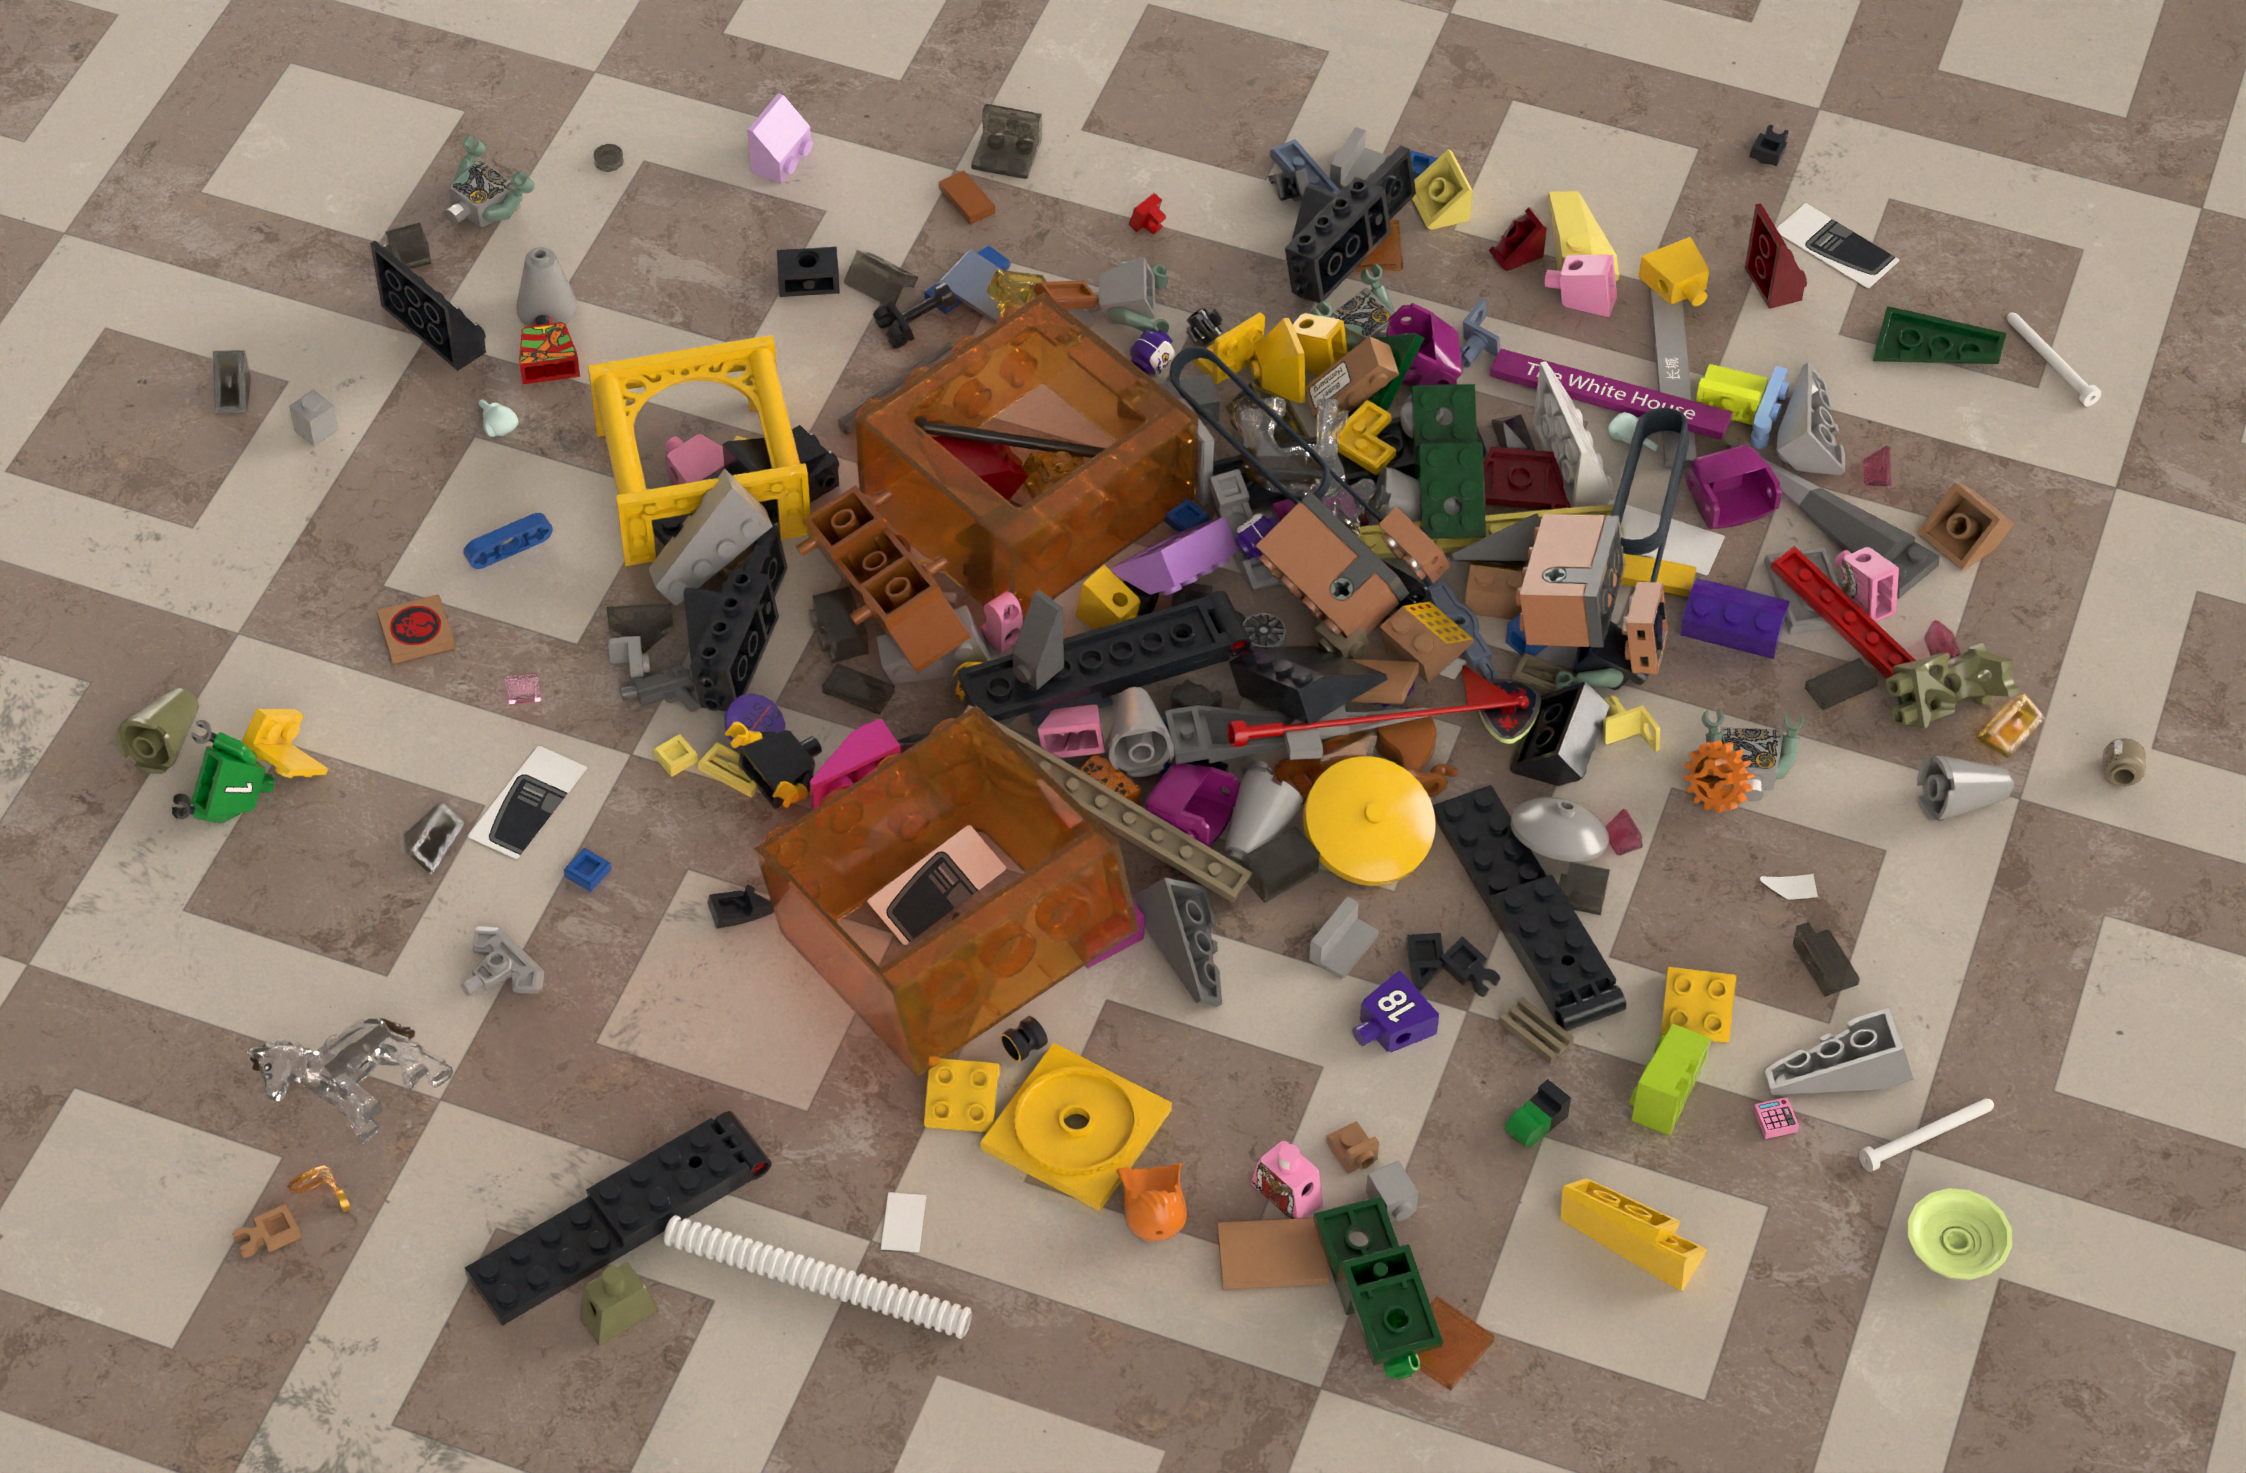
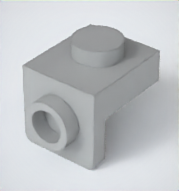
[608,636,650,685]

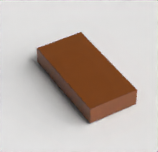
[939,170,995,224]
[1033,280,1099,310]

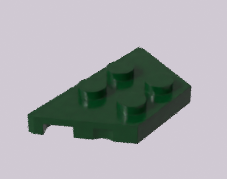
[1348,333,1424,417]

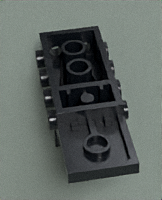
[1285,145,1416,303]
[652,425,840,546]
[684,525,788,711]

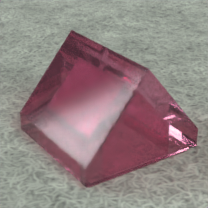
[1864,446,1892,487]
[1924,620,1961,659]
[505,673,541,704]
[1605,809,1643,855]

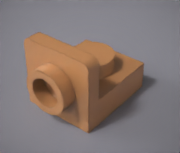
[1326,1121,1379,1173]

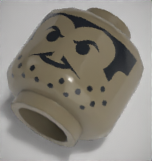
[2102,738,2146,787]

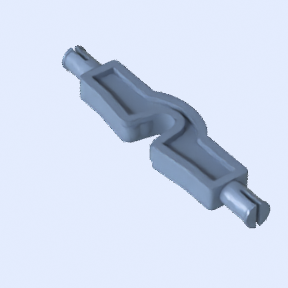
[1422,577,1498,681]

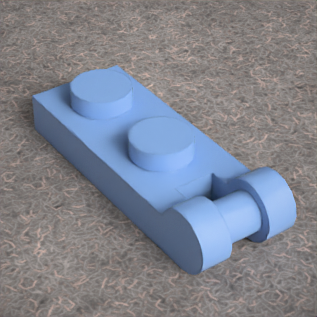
[1750,366,1790,449]

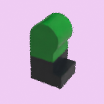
[1504,1079,1571,1148]

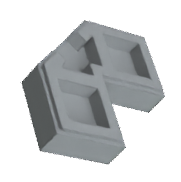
[1284,705,1350,760]

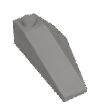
[1776,363,1845,475]
[1764,1007,1914,1095]

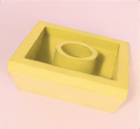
[1412,149,1473,230]

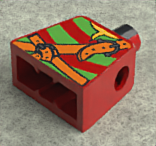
[519,315,580,385]

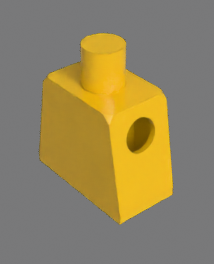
[1639,237,1709,306]
[1293,313,1348,376]
[1075,565,1141,630]

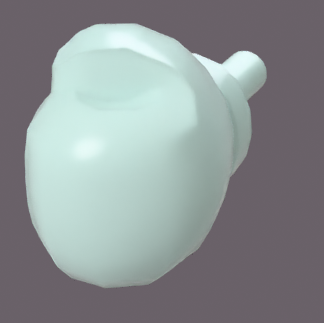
[478,399,519,437]
[1608,412,1660,452]

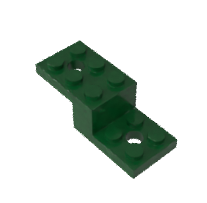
[1411,384,1486,539]
[1313,1196,1444,1366]

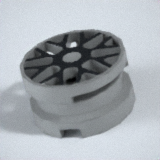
[1243,613,1286,648]

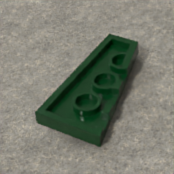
[1873,306,2007,364]

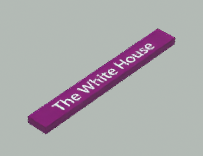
[1490,348,1733,440]

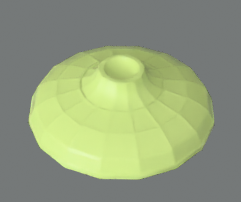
[1908,1188,2012,1281]

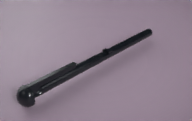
[913,415,1159,468]

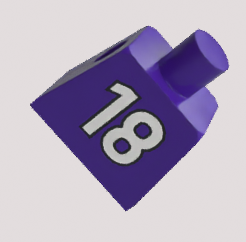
[1352,970,1439,1052]

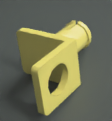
[1603,695,1660,752]

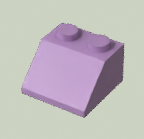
[748,93,813,184]

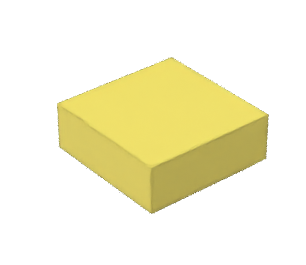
[653,734,699,777]

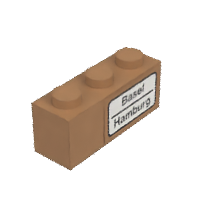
[1305,336,1399,426]

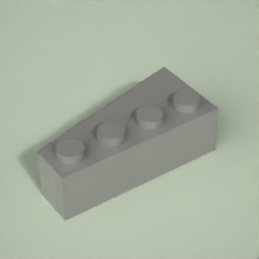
[648,469,773,606]

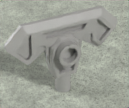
[461,926,545,995]

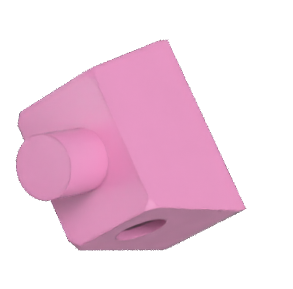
[1545,255,1617,317]
[665,434,725,485]
[1038,704,1105,758]

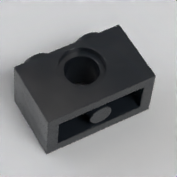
[777,246,840,297]

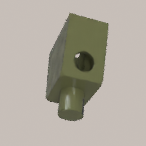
[580,1262,658,1345]

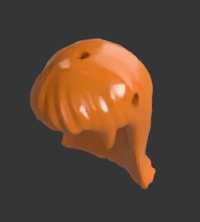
[1116,1163,1187,1242]

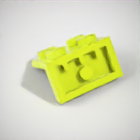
[1696,364,1768,425]

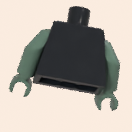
[1555,621,1649,691]

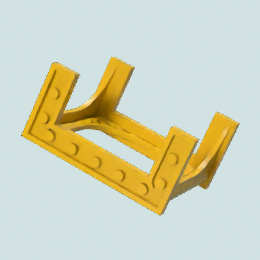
[588,335,811,566]

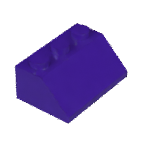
[1680,578,1790,659]

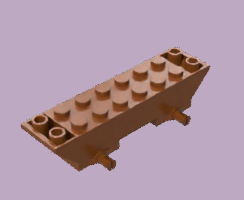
[795,485,971,673]

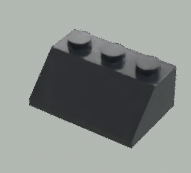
[1510,681,1610,786]

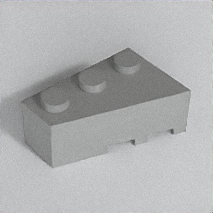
[876,605,992,685]

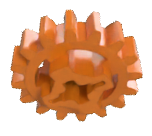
[1683,740,1754,813]

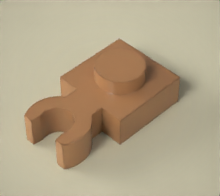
[232,1204,302,1258]

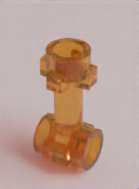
[1274,757,1314,805]

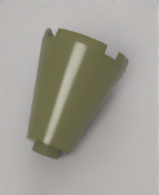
[116,688,199,774]

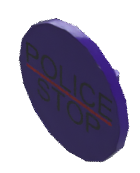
[724,693,786,751]

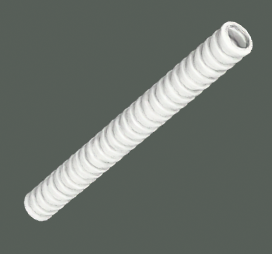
[664,1215,972,1339]

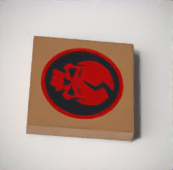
[377,594,456,664]

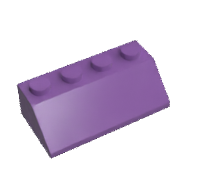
[1111,516,1239,596]

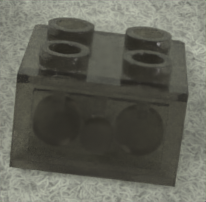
[971,103,1042,179]

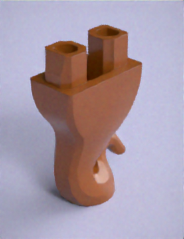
[1374,704,1458,798]

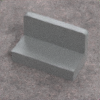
[1330,127,1385,189]
[1309,896,1379,979]

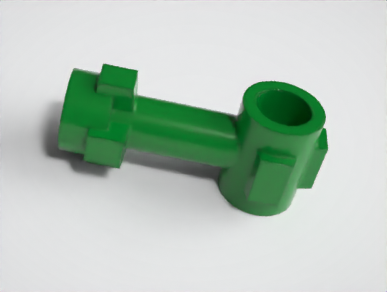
[1384,1313,1420,1380]

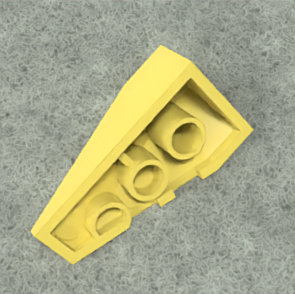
[1548,191,1619,281]

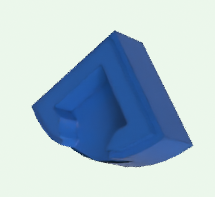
[1410,150,1438,178]

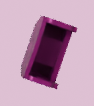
[1386,303,1463,387]
[1685,445,1782,529]
[1145,762,1240,847]

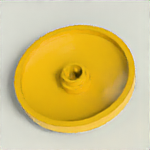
[1303,756,1435,886]

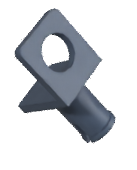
[1460,299,1500,367]

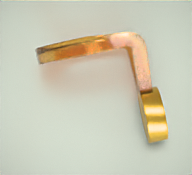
[287,1165,351,1212]

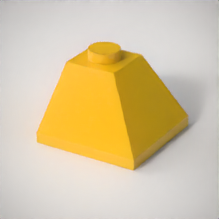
[1250,317,1306,403]

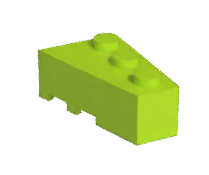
[1629,1023,1711,1136]

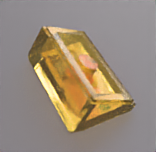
[1976,693,2045,758]

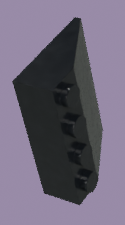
[370,240,486,371]
[1229,646,1388,725]

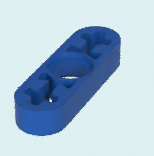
[463,513,553,569]

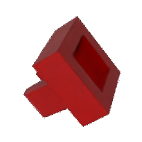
[1128,193,1166,234]

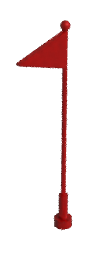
[1227,665,1529,748]

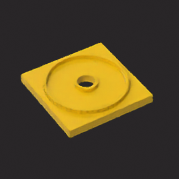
[980,1043,1172,1211]

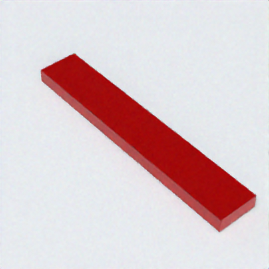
[1770,546,1917,679]

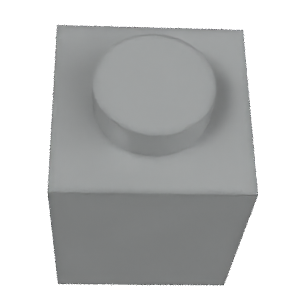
[289,389,338,447]
[1366,1161,1419,1222]

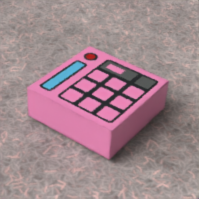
[1753,1097,1799,1139]

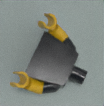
[724,722,822,809]

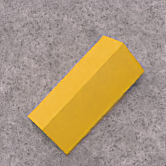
[1560,1178,1707,1292]

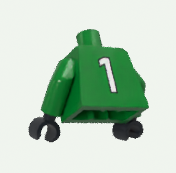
[172,720,274,824]

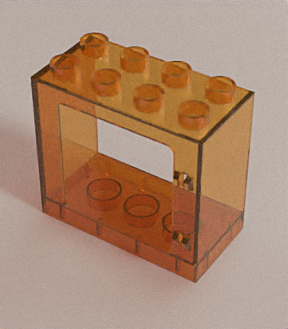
[855,292,1199,621]
[754,706,1139,1077]

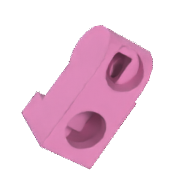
[980,591,1023,653]

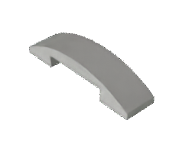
[1209,469,1282,592]

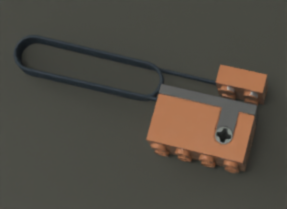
[1169,346,1451,638]
[1516,408,1689,674]

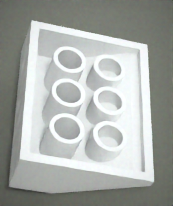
[1533,362,1614,508]

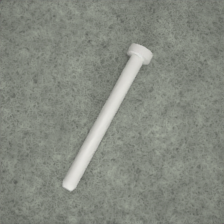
[2007,312,2101,407]
[1859,1098,1994,1172]

